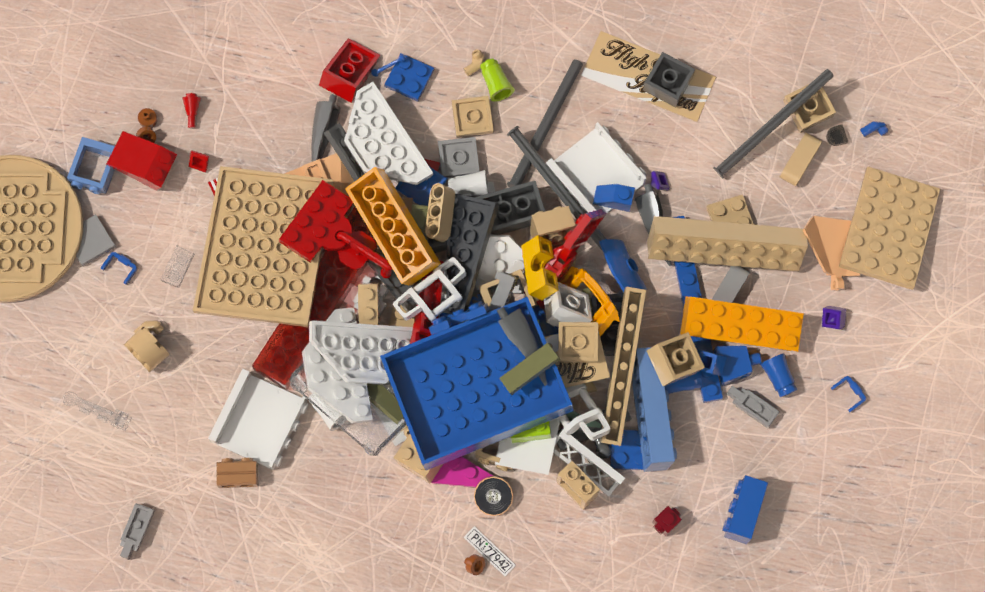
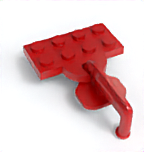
[278,180,393,279]
[524,209,607,309]

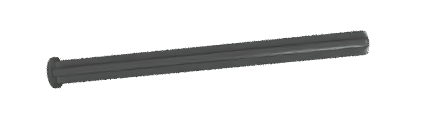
[507,59,583,187]
[713,69,834,179]
[507,126,606,250]

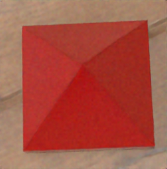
[188,150,209,173]

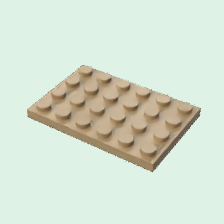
[839,166,940,290]

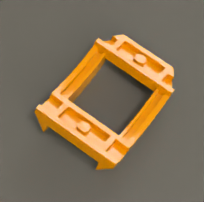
[559,267,620,336]

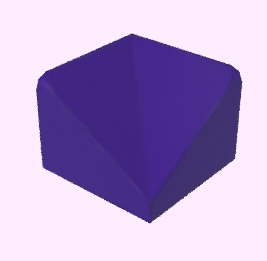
[822,306,846,330]

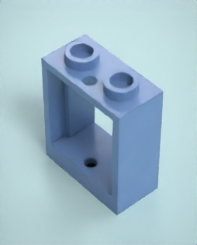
[67,137,115,195]

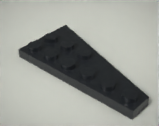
[446,193,499,312]

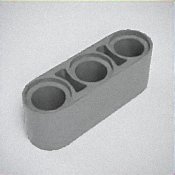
[711,266,750,303]

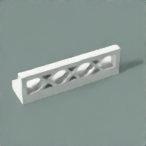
[553,429,625,496]

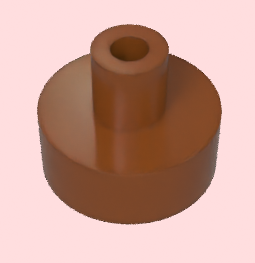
[138,108,157,128]
[136,126,156,143]
[464,554,485,576]

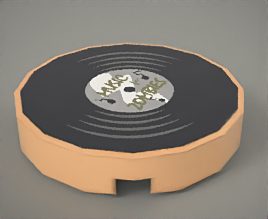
[474,476,513,516]

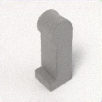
[487,270,518,313]

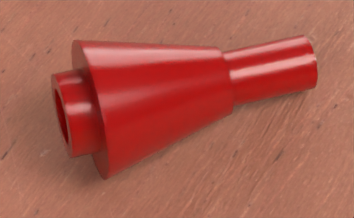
[182,93,201,128]

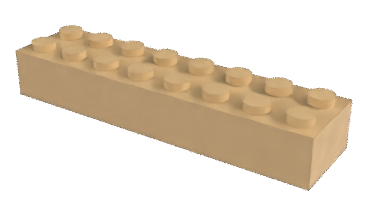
[647,216,808,271]

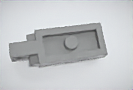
[726,386,779,429]
[120,503,155,560]

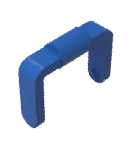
[101,252,137,285]
[831,376,866,412]

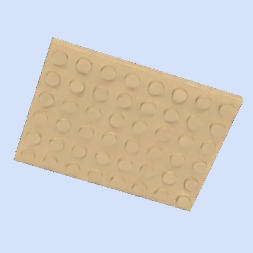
[193,166,333,327]

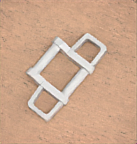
[393,257,467,322]
[558,383,610,441]

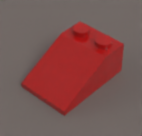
[319,38,380,103]
[106,131,177,191]

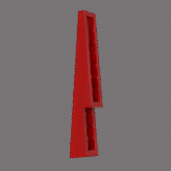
[410,260,444,344]

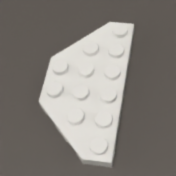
[344,82,433,185]
[442,235,525,293]
[302,308,373,424]
[309,321,413,385]

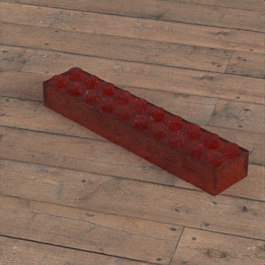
[252,206,379,390]

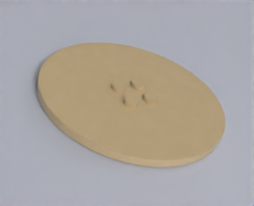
[0,155,84,303]

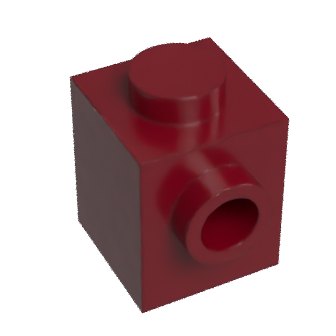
[652,506,682,536]

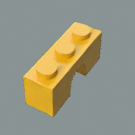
[521,235,559,300]

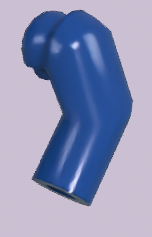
[860,121,888,137]

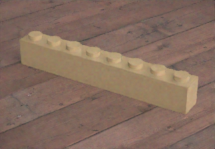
[600,287,646,446]

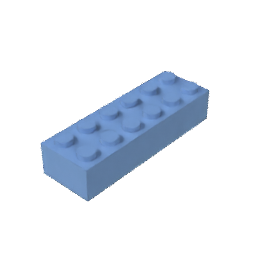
[632,347,677,472]

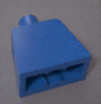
[713,345,761,386]

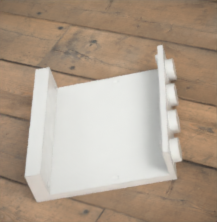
[546,122,646,213]
[208,369,308,470]

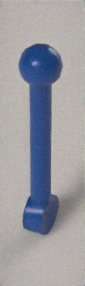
[371,55,406,77]

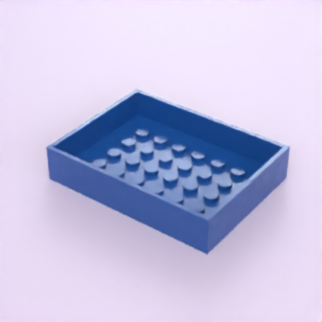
[380,297,574,471]

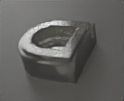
[826,124,848,146]

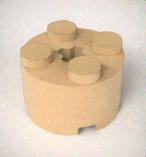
[124,326,170,373]

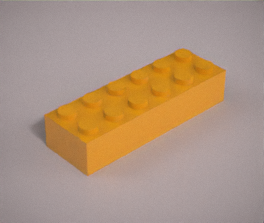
[345,167,441,286]
[680,296,804,352]

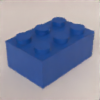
[722,475,768,544]

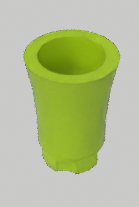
[480,58,515,102]

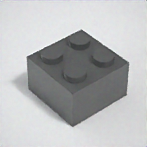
[643,52,695,108]

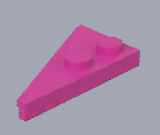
[431,456,493,488]

